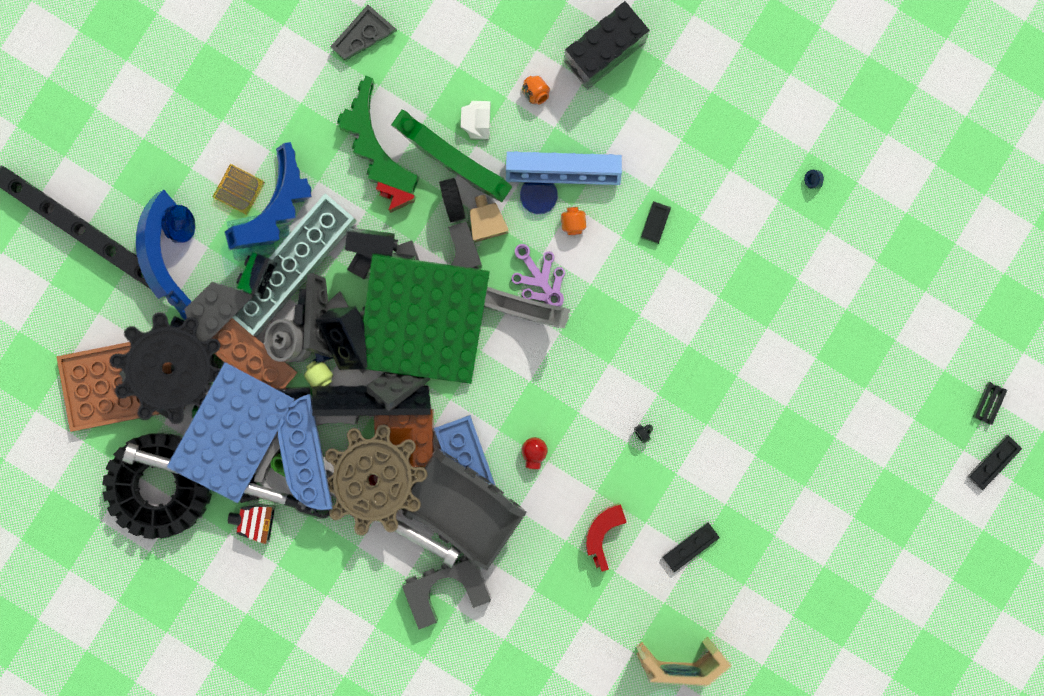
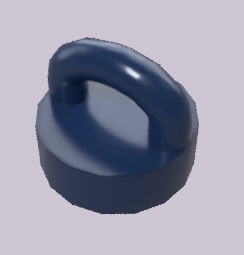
[804,169,824,189]

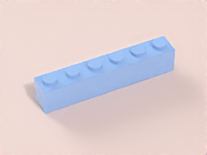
[506,151,622,185]

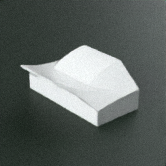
[461,101,491,140]

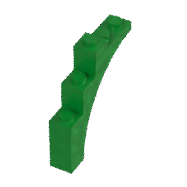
[337,76,419,194]

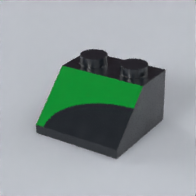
[236,252,277,298]

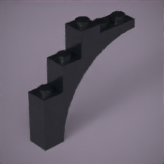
[345,227,416,260]

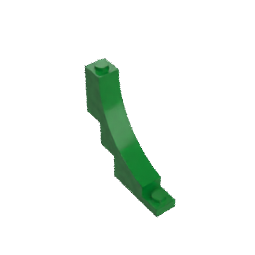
[391,109,512,203]

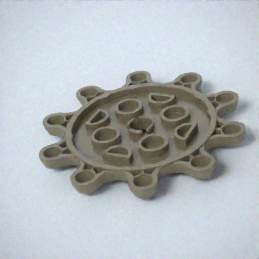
[325,425,428,536]

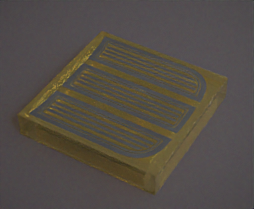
[212,163,265,215]

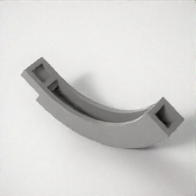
[484,286,570,329]

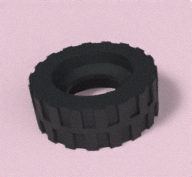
[439,178,465,223]

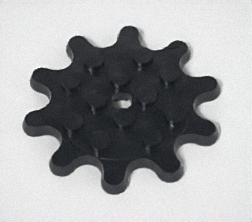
[110,312,221,424]

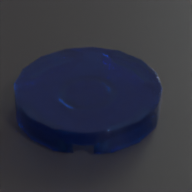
[520,182,558,215]
[161,205,196,243]

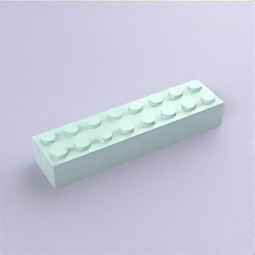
[233,194,357,337]

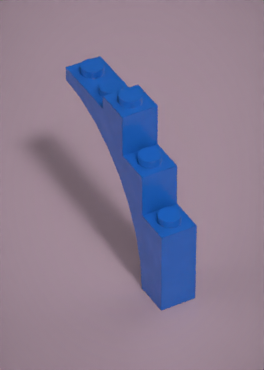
[225,142,312,250]

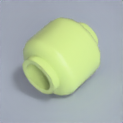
[304,361,333,388]

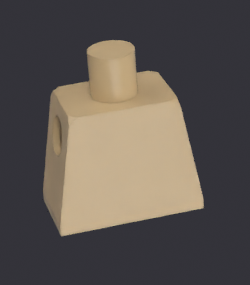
[470,195,509,243]

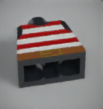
[228,506,276,544]

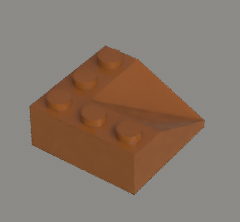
[374,409,434,467]

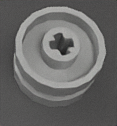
[264,319,312,362]

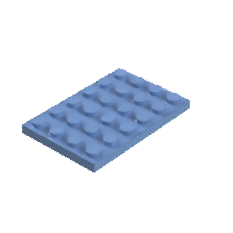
[167,362,295,503]

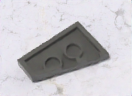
[330,5,397,61]

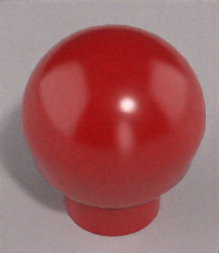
[521,437,548,469]

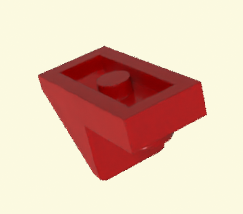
[376,182,416,213]

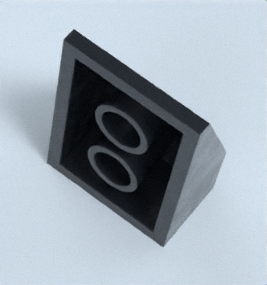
[315,306,367,370]

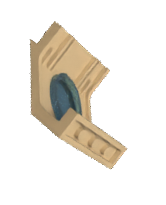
[636,637,731,686]

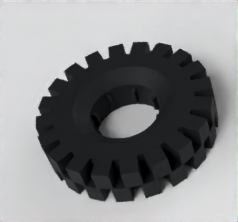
[102,433,212,539]

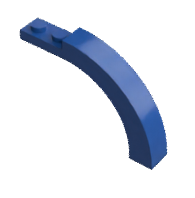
[136,189,192,320]

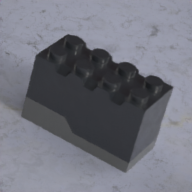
[564,1,650,90]

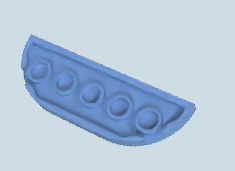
[278,394,333,510]

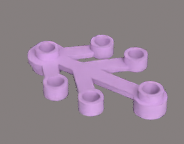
[511,244,565,307]

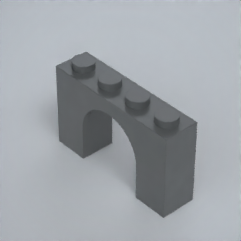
[395,221,482,269]
[402,556,492,630]

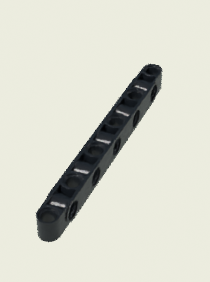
[0,165,150,289]

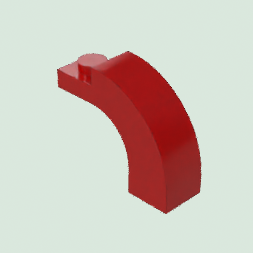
[586,503,627,572]

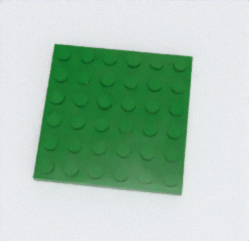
[363,254,490,384]

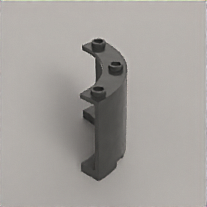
[402,448,527,570]

